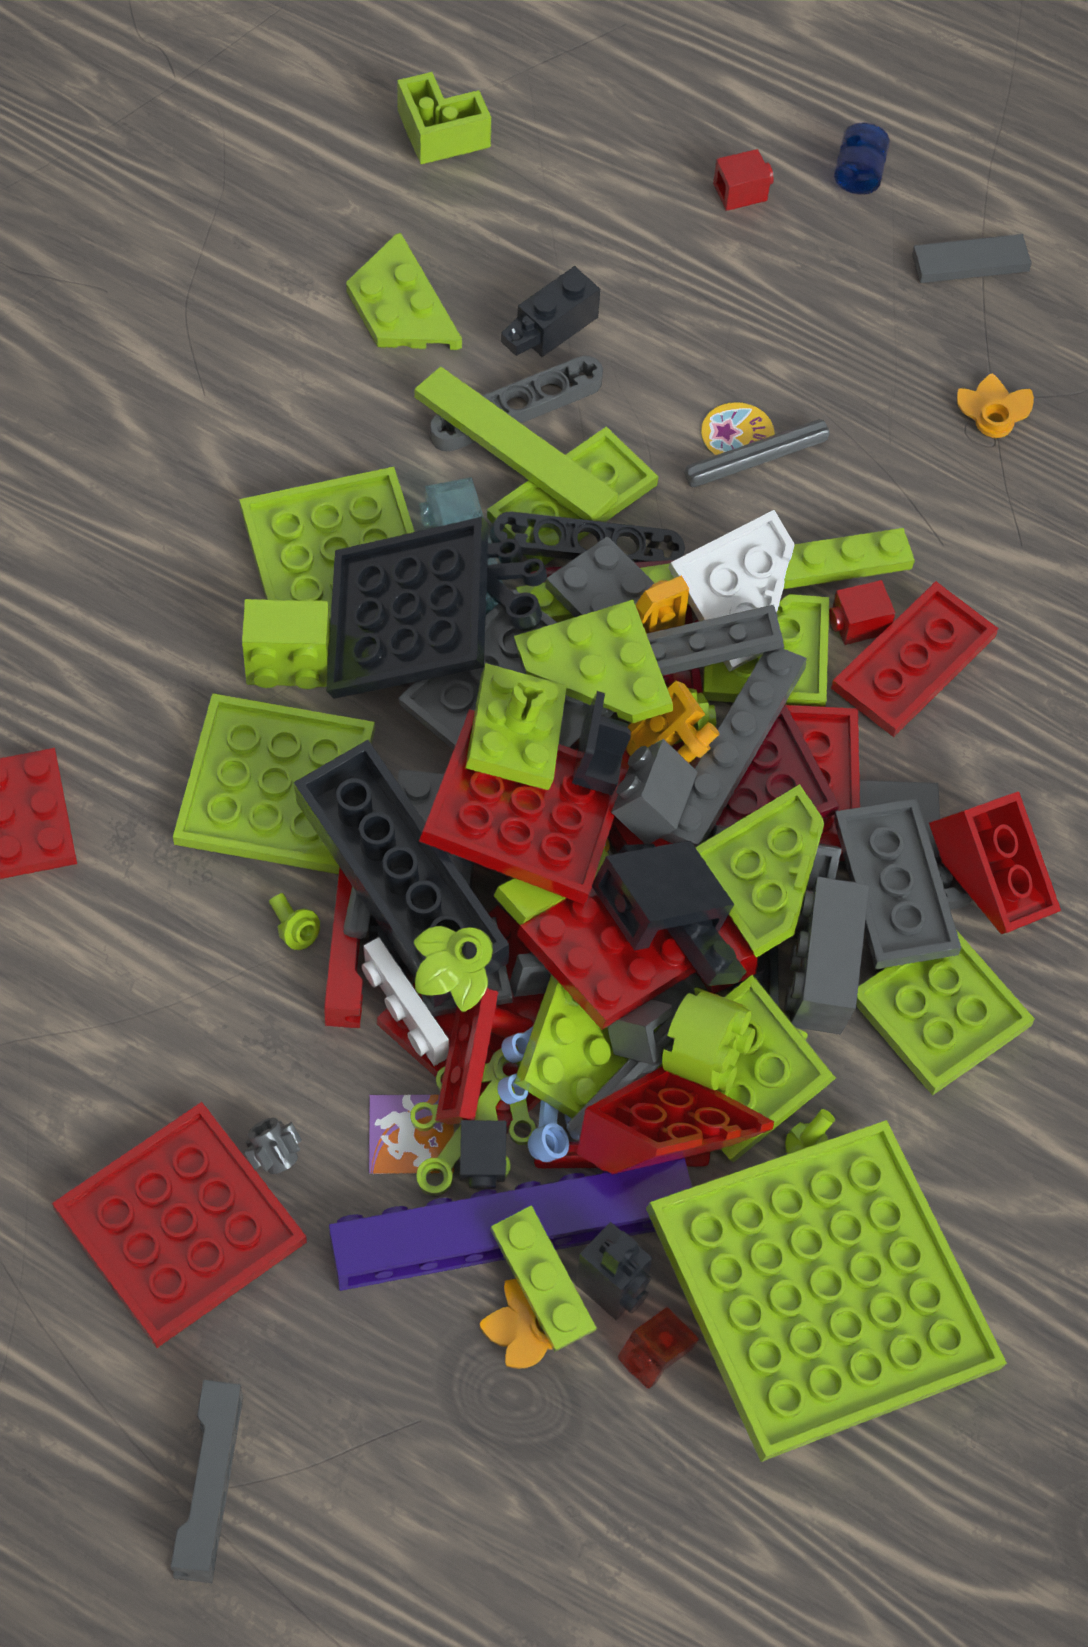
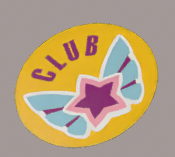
[701,402,775,455]

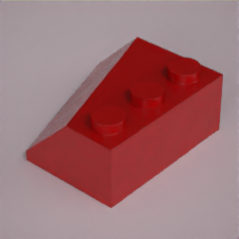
[577,1066,775,1174]

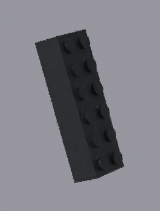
[294,740,509,1008]

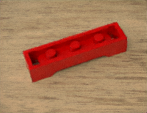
[324,867,363,1028]

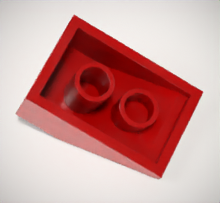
[929,791,1061,934]

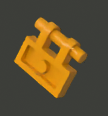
[626,681,719,763]

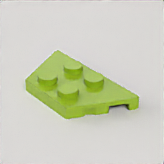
[346,233,462,350]

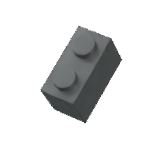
[611,739,697,844]

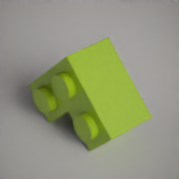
[397,72,491,165]

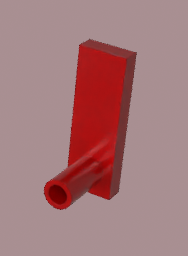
[435,988,533,1125]

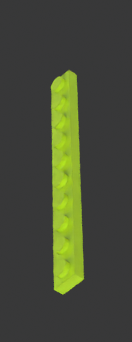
[516,528,915,623]

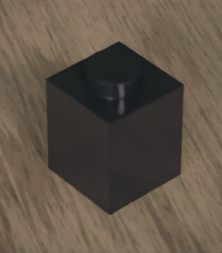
[460,1120,507,1189]

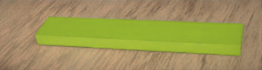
[414,366,618,521]

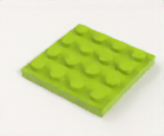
[239,466,415,622]
[173,693,375,874]

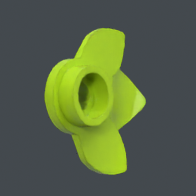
[414,926,493,1012]

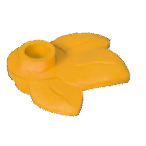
[957,374,1034,438]
[479,1279,553,1369]

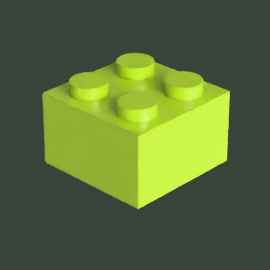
[242,599,330,689]

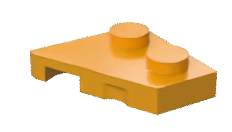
[635,575,689,634]

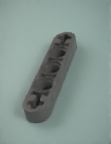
[430,356,603,452]

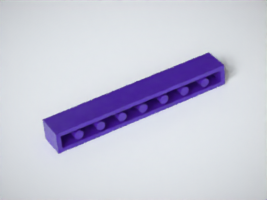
[329,1158,692,1291]

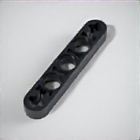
[489,512,685,562]

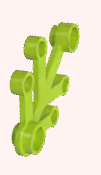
[410,1047,536,1196]

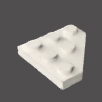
[668,510,795,672]

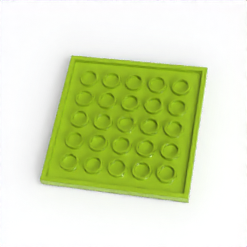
[646,1120,1007,1462]

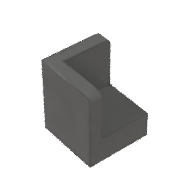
[607,1000,674,1064]

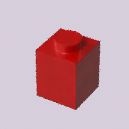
[713,149,774,211]
[829,580,896,645]

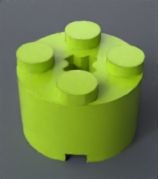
[662,988,755,1092]

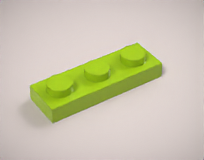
[490,1205,597,1352]

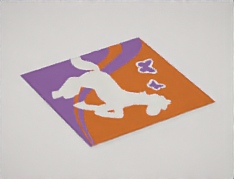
[369,1095,454,1174]

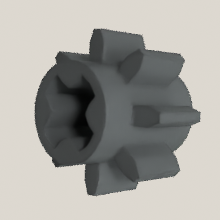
[244,1118,302,1174]

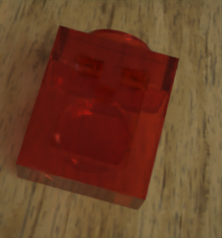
[618,1307,699,1389]

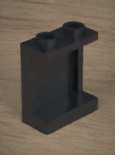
[592,840,734,951]

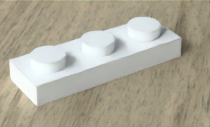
[361,937,449,1066]

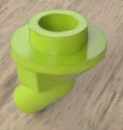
[269,893,320,950]
[785,1109,835,1154]

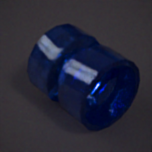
[834,123,890,195]

